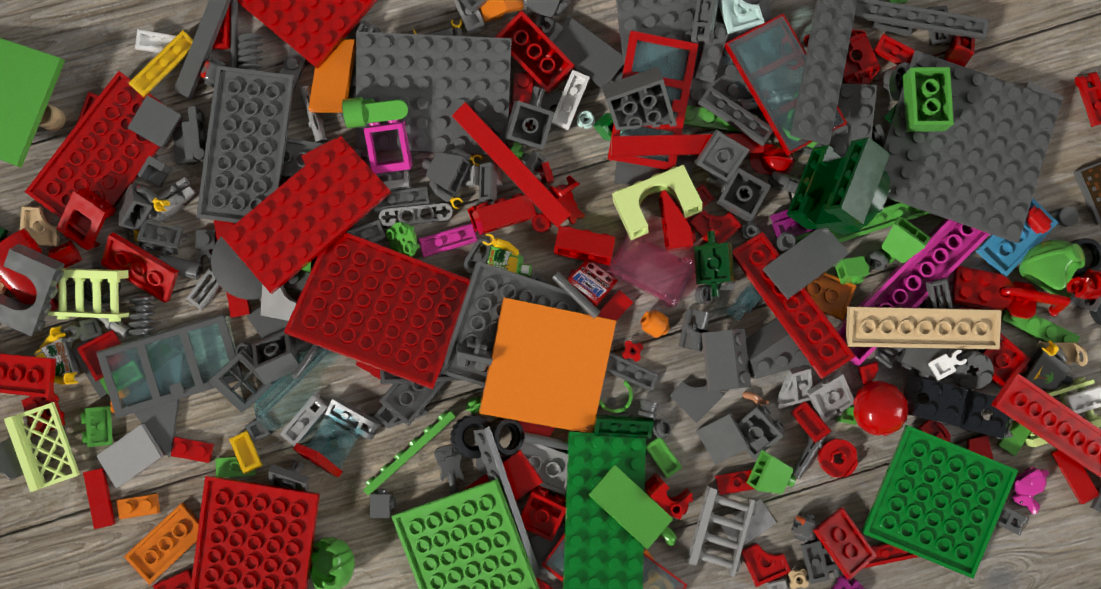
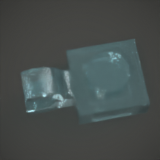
[727,286,761,321]

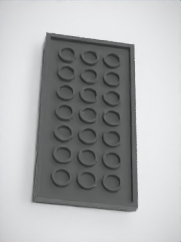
[196,65,295,223]

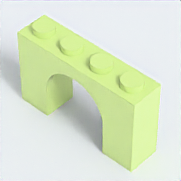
[612,165,702,240]

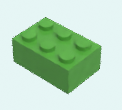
[903,67,954,132]

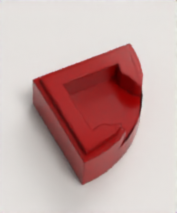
[857,362,878,386]

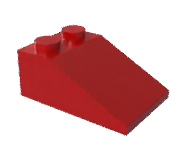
[658,190,696,253]

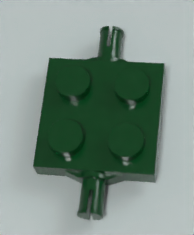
[694,231,734,297]

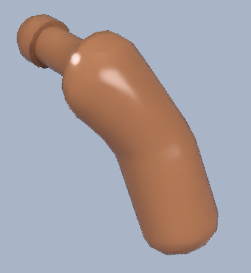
[742,391,769,406]

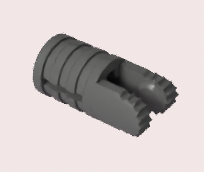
[768,171,801,194]

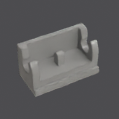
[376,169,411,191]

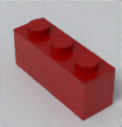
[472,193,537,235]
[554,226,616,266]

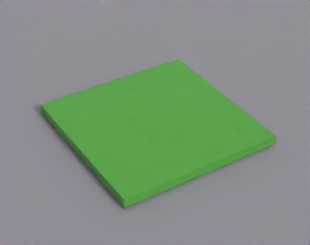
[0,38,65,168]
[391,479,540,589]

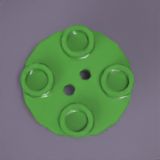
[386,222,420,257]

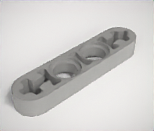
[379,203,454,227]

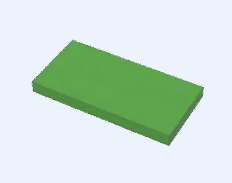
[588,465,673,549]

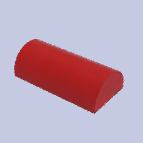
[494,10,575,93]

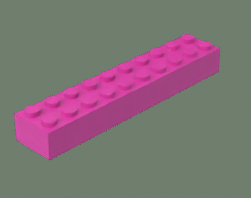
[835,218,990,365]

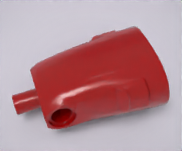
[0,228,59,311]

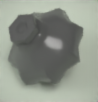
[865,249,889,271]

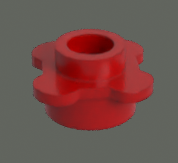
[622,340,643,362]

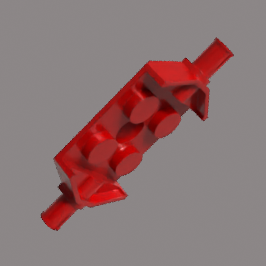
[843,29,881,85]

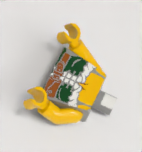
[34,326,81,385]

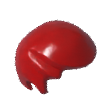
[853,381,908,436]

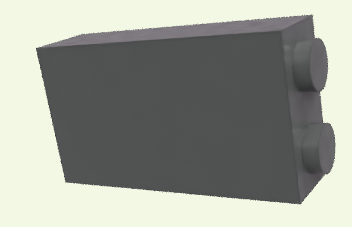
[896,298,950,380]

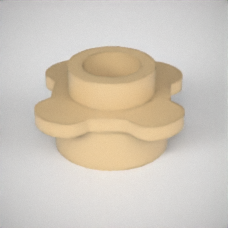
[788,569,809,589]

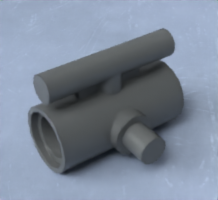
[678,309,712,351]

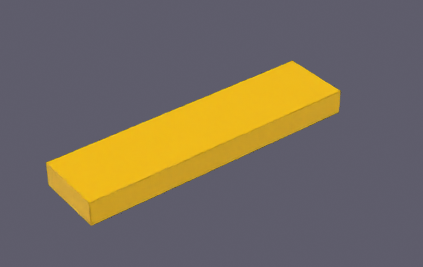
[129,30,193,97]

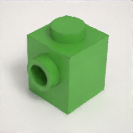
[835,256,870,285]

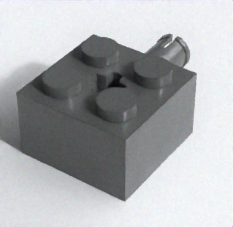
[503,86,555,150]
[706,168,771,222]
[252,330,313,384]

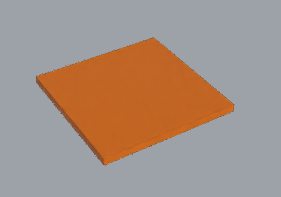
[479,297,616,433]

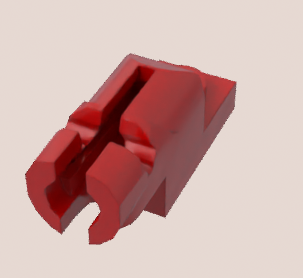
[1066,269,1101,299]

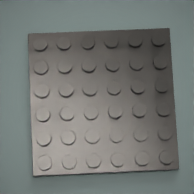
[440,261,583,386]

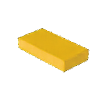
[229,430,263,474]

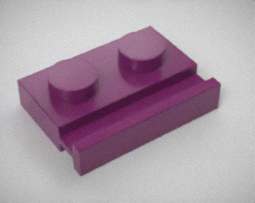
[770,210,816,238]

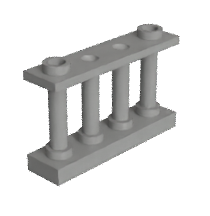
[687,486,757,577]

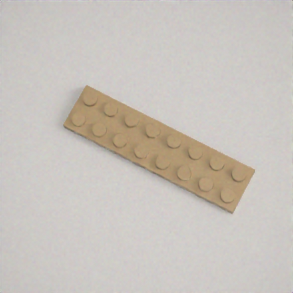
[846,306,1002,349]

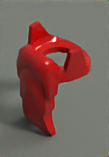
[549,175,585,225]

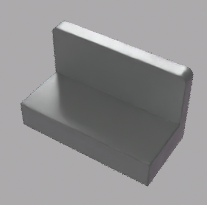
[172,121,199,165]

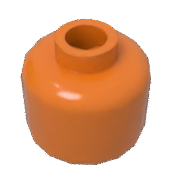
[640,309,670,338]

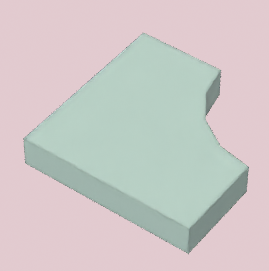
[718,0,765,34]

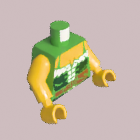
[482,234,532,276]

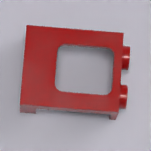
[56,188,116,250]

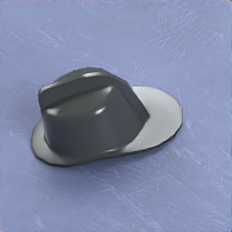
[882,62,910,101]

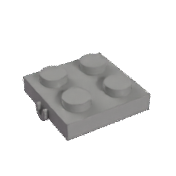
[807,371,854,422]

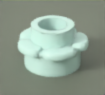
[577,110,595,129]

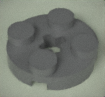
[952,350,994,389]

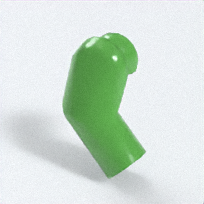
[659,526,677,546]

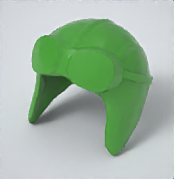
[1019,239,1085,298]

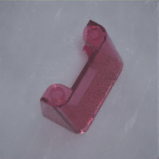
[606,233,695,308]

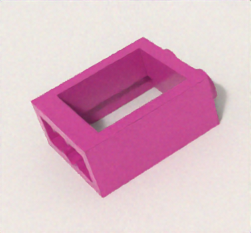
[364,119,413,174]

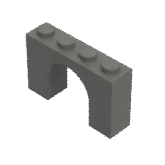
[0,244,64,336]

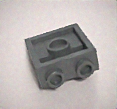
[737,403,785,460]

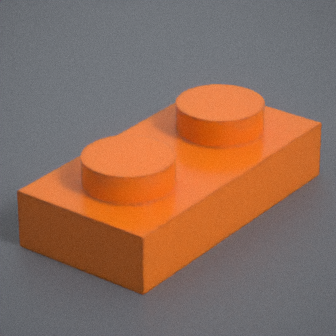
[117,493,160,519]

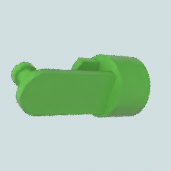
[342,97,408,128]

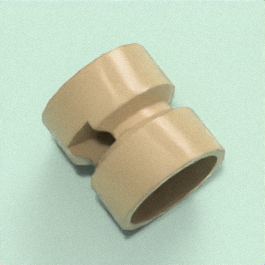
[39,103,66,131]

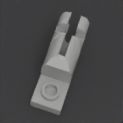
[146,177,197,222]

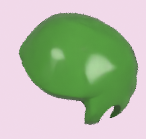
[311,537,355,589]

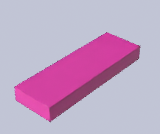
[418,223,478,258]

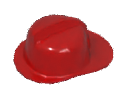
[749,144,795,175]

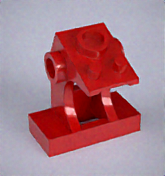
[645,473,693,520]

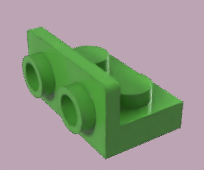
[81,406,113,447]

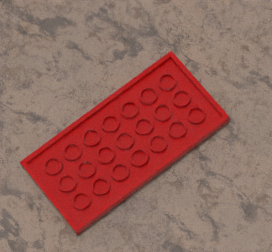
[25,71,183,237]
[221,136,391,294]

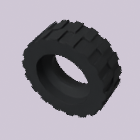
[450,415,491,459]

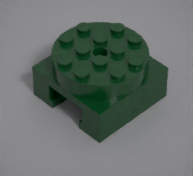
[786,137,891,235]

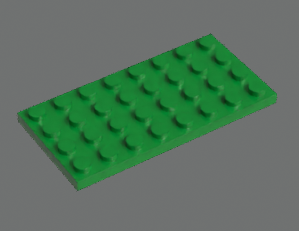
[563,432,646,589]

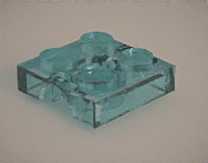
[308,415,360,469]

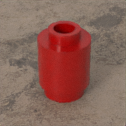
[1025,205,1052,234]

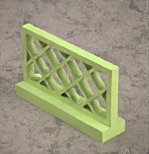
[4,402,80,492]

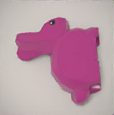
[1013,466,1049,515]

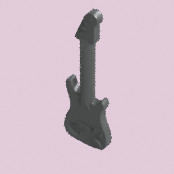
[434,444,464,494]

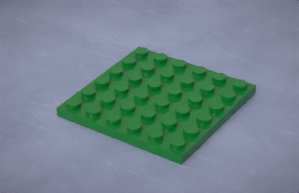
[862,425,1018,579]

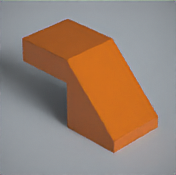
[479,0,524,23]

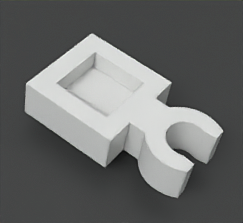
[927,350,967,380]

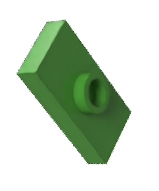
[215,457,257,477]

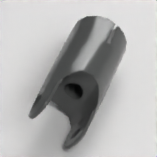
[157,254,203,280]

